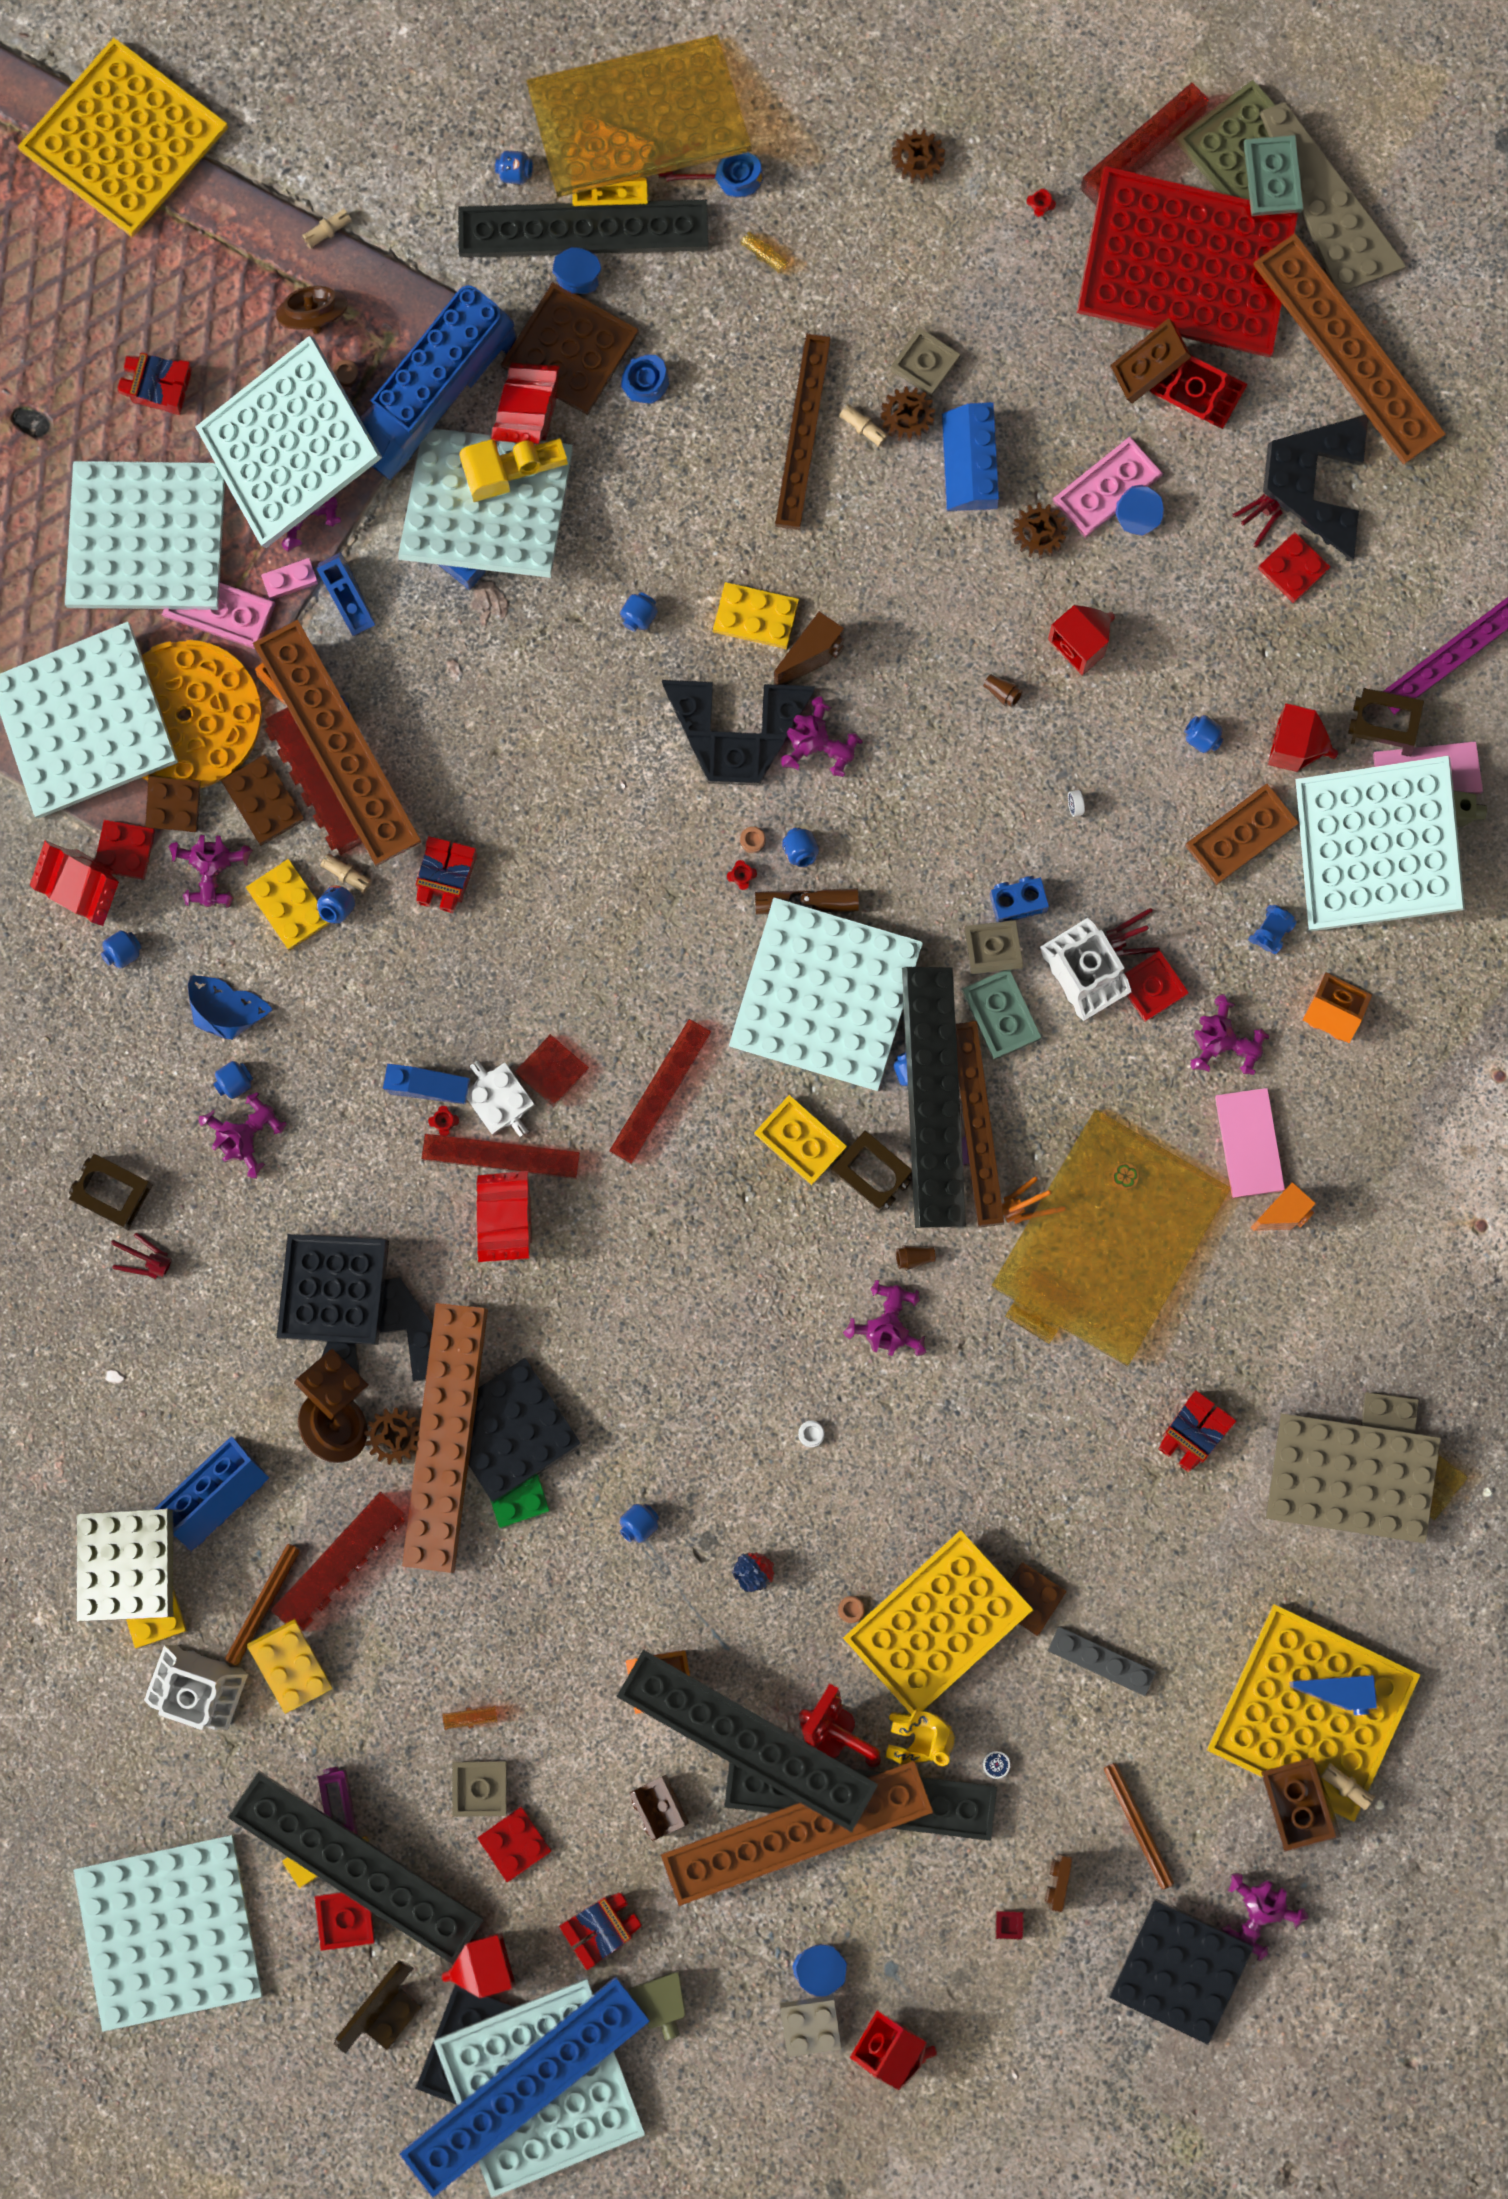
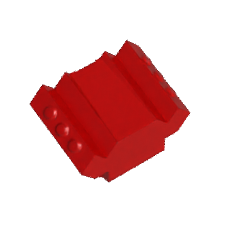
[1149,355,1248,429]
[491,363,560,444]
[30,841,119,926]
[476,1171,532,1262]

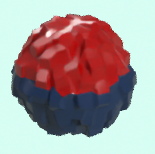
[732,1552,775,1592]

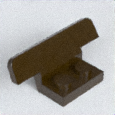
[334,1961,422,2054]

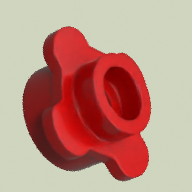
[1026,188,1056,217]
[727,860,757,890]
[428,1106,459,1137]

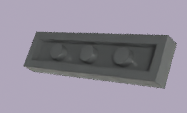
[1047,1626,1156,1697]

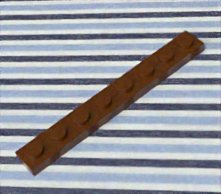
[775,333,831,530]
[956,1021,1004,1228]

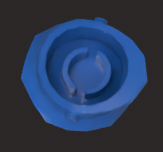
[715,149,763,198]
[552,247,601,294]
[621,355,669,404]
[1115,485,1163,536]
[792,1944,847,1997]

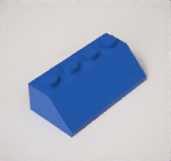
[942,402,999,511]
[154,1436,269,1552]

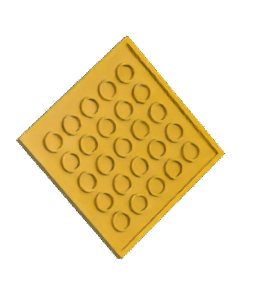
[18,37,228,238]
[1206,1604,1420,1822]

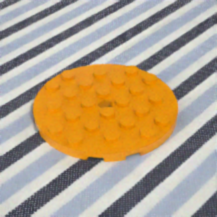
[141,640,262,788]

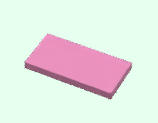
[1053,437,1163,538]
[162,582,276,649]
[1373,742,1483,794]
[1215,1088,1285,1199]

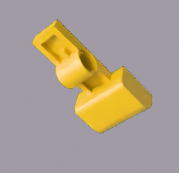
[459,438,568,502]

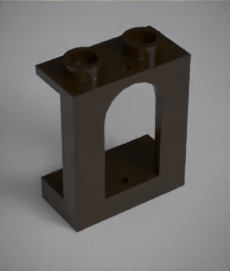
[1348,688,1424,757]
[831,1130,913,1213]
[69,1153,153,1231]

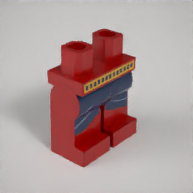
[117,352,192,415]
[415,836,477,913]
[1158,1390,1236,1472]
[558,1892,642,1971]

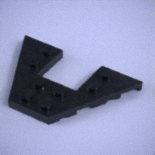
[1263,414,1368,562]
[662,680,815,786]
[321,1277,433,1382]

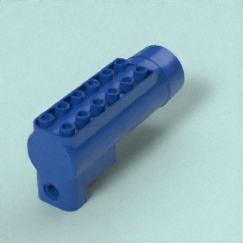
[359,285,517,481]

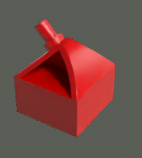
[1048,605,1115,676]
[1268,703,1338,772]
[441,1932,516,1998]
[849,2010,937,2090]

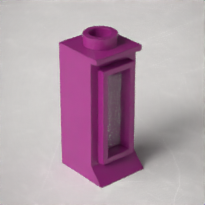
[317,1766,358,1834]

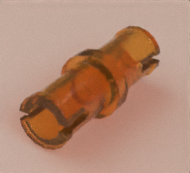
[442,1705,498,1730]

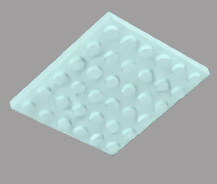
[196,336,382,548]
[398,428,573,578]
[65,461,225,610]
[0,622,179,819]
[1296,756,1465,931]
[729,898,923,1091]
[74,1835,263,2032]
[434,1978,645,2198]

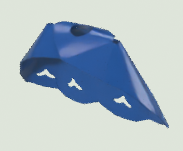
[187,975,272,1040]

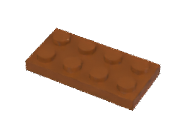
[1185,783,1299,886]

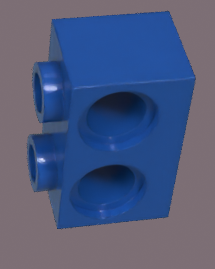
[989,876,1049,922]

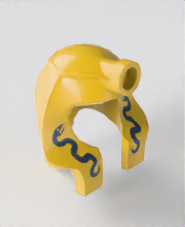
[886,1710,955,1766]

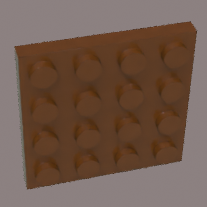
[501,282,639,416]

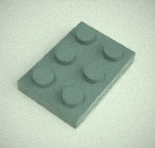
[1244,135,1303,216]
[961,970,1041,1060]

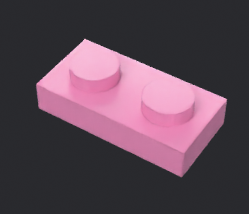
[261,558,318,600]

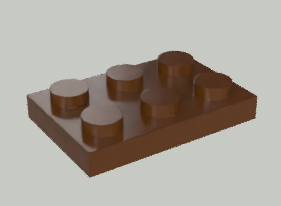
[1110,318,1191,404]
[221,754,304,846]

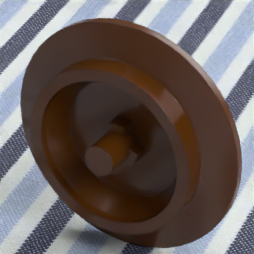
[276,286,348,334]
[298,1398,368,1463]

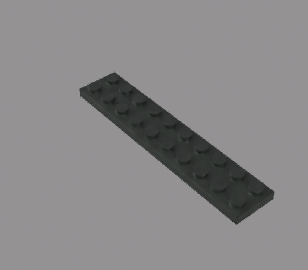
[458,199,709,257]
[902,967,966,1228]
[616,1649,878,1832]
[724,1762,997,1841]
[228,1771,484,1965]

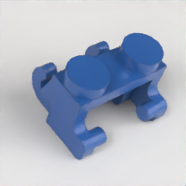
[1248,905,1296,954]

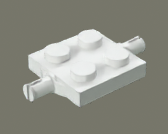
[467,1060,535,1138]

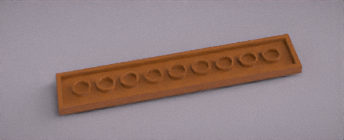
[1253,234,1445,465]
[252,619,421,867]
[402,1303,488,1573]
[660,1761,933,1906]

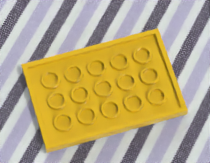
[843,1530,1033,1715]

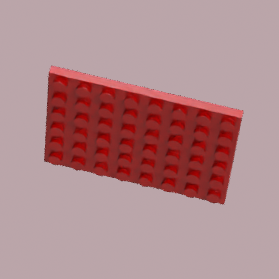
[1076,166,1298,358]

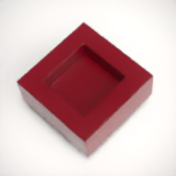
[995,1911,1023,1940]

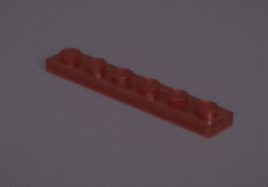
[609,1019,712,1165]
[421,1134,580,1179]

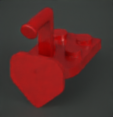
[798,1683,881,1768]

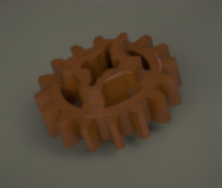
[891,129,945,184]
[880,386,935,442]
[1012,503,1068,559]
[364,1407,420,1466]

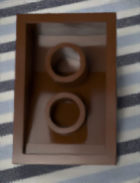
[774,611,845,685]
[1261,1757,1341,1852]

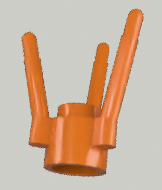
[1002,1176,1066,1224]

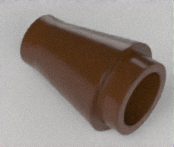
[983,674,1023,708]
[896,1245,936,1271]

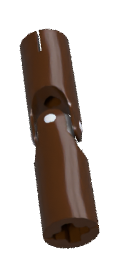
[755,888,859,915]

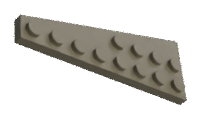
[1260,102,1406,294]

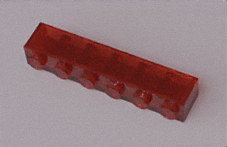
[1080,82,1209,205]
[264,707,363,855]
[271,1491,406,1632]

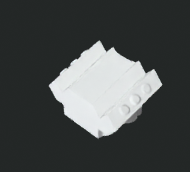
[1040,918,1131,1021]
[144,1645,248,1730]

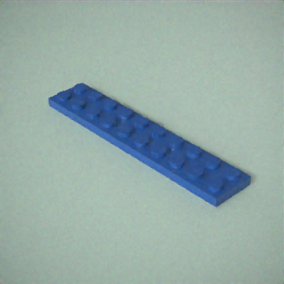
[399,1977,650,2198]

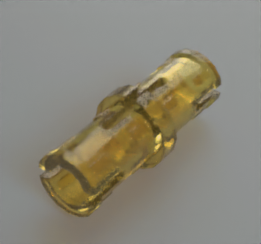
[740,231,789,274]

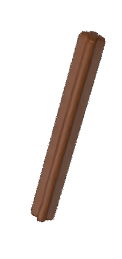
[225,1544,300,1666]
[1104,1763,1174,1889]

